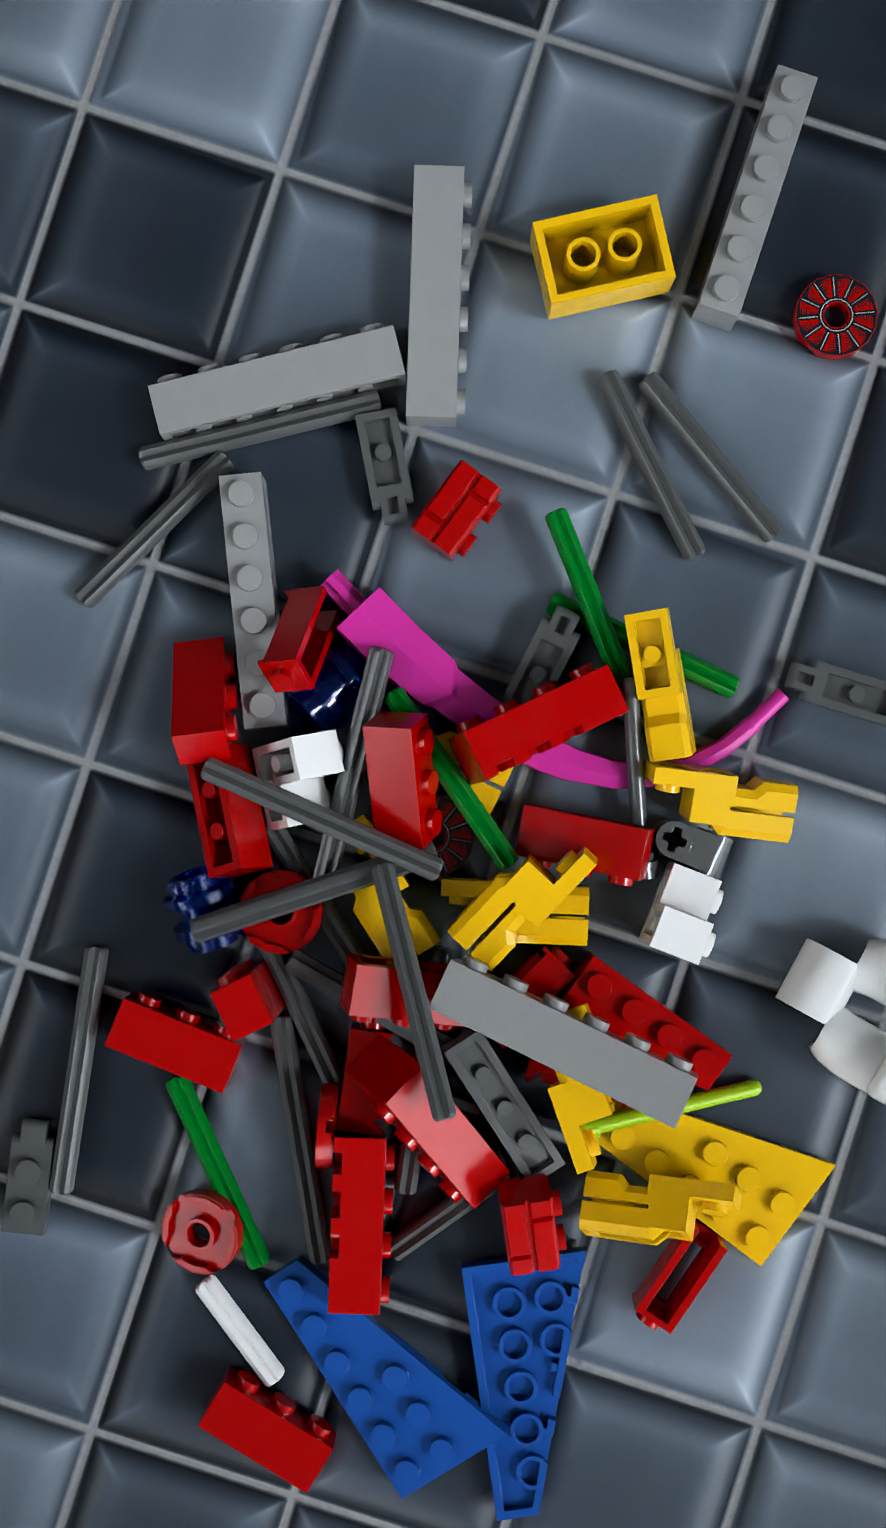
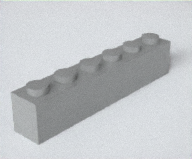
[691,64,818,332]
[406,165,472,427]
[148,323,406,441]
[218,472,291,731]
[429,954,698,1129]

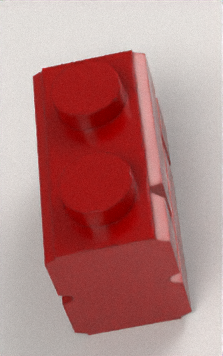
[411,460,502,561]
[497,1173,567,1276]

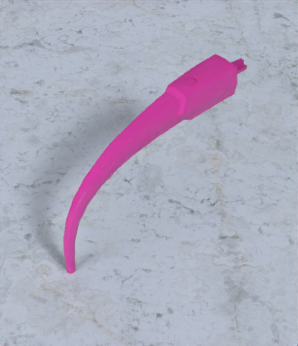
[321,569,789,789]

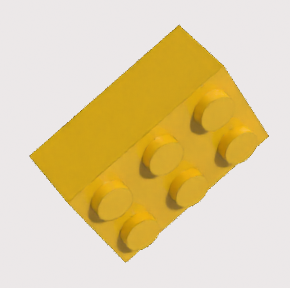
[530,194,676,320]

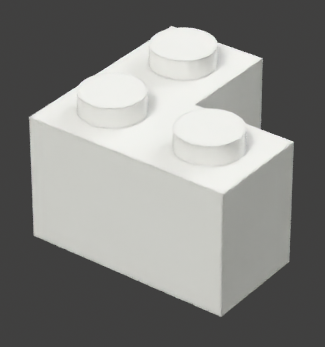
[252,729,345,831]
[639,861,724,965]

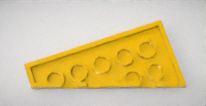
[597,1100,836,1266]

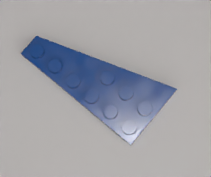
[461,1246,587,1521]
[264,1255,509,1499]

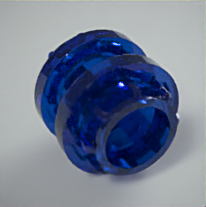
[286,644,366,731]
[163,865,244,954]

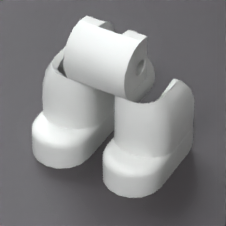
[775,938,886,1105]

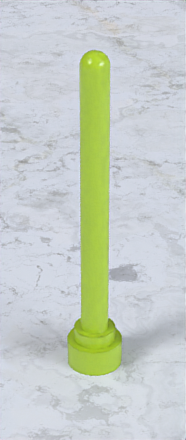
[584,1079,762,1139]

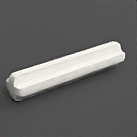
[195,1274,285,1387]

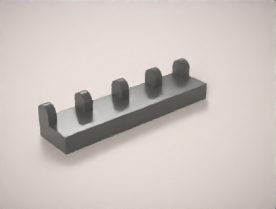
[441,1027,566,1177]

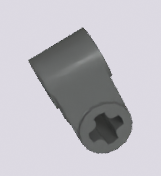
[650,819,733,879]

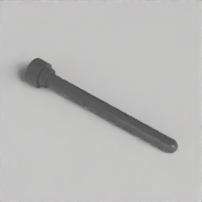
[621,677,659,880]

